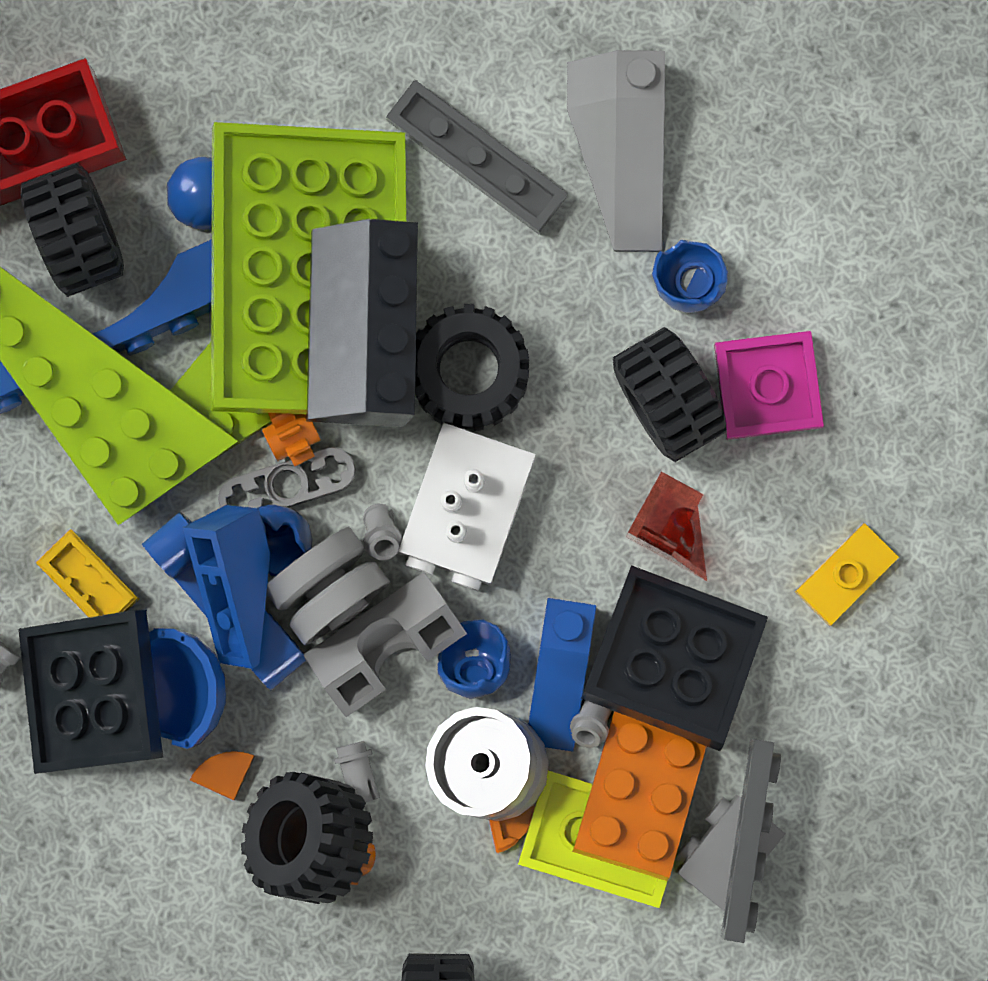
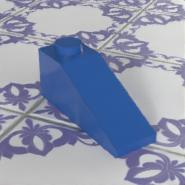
[182,505,270,669]
[528,598,596,752]

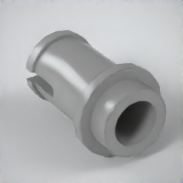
[363,503,402,560]
[570,700,612,748]
[334,741,380,802]

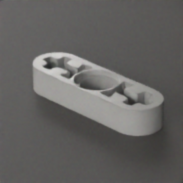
[218,448,356,508]

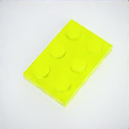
[518,770,667,908]

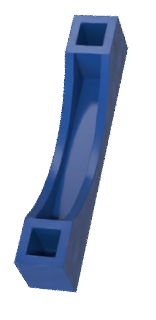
[0,239,212,414]

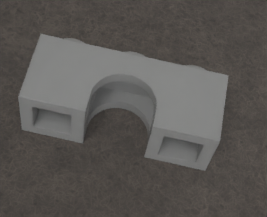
[304,572,467,717]

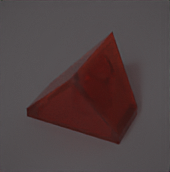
[626,472,707,581]

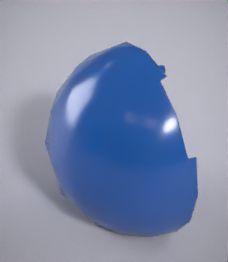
[149,628,226,749]

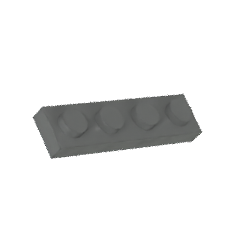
[386,80,568,235]
[720,739,781,943]

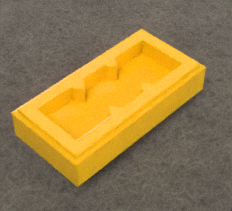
[795,523,899,626]
[36,529,140,617]

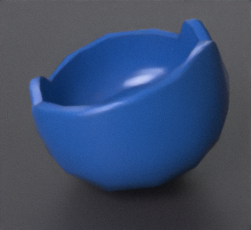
[166,157,212,230]
[652,240,728,313]
[257,505,312,576]
[437,619,511,699]

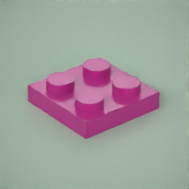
[714,331,824,440]

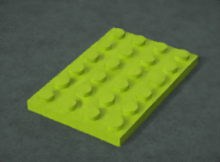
[211,122,406,414]

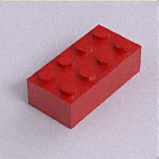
[0,58,127,206]

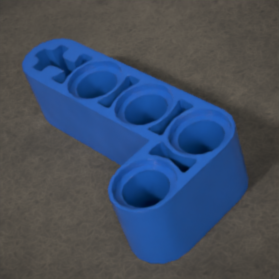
[142,512,306,690]

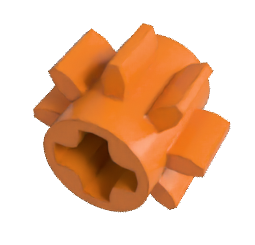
[262,413,321,467]

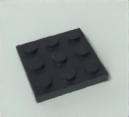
[581,565,768,751]
[18,610,163,774]

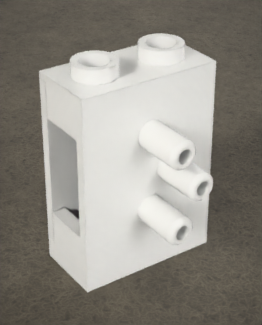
[398,423,536,591]

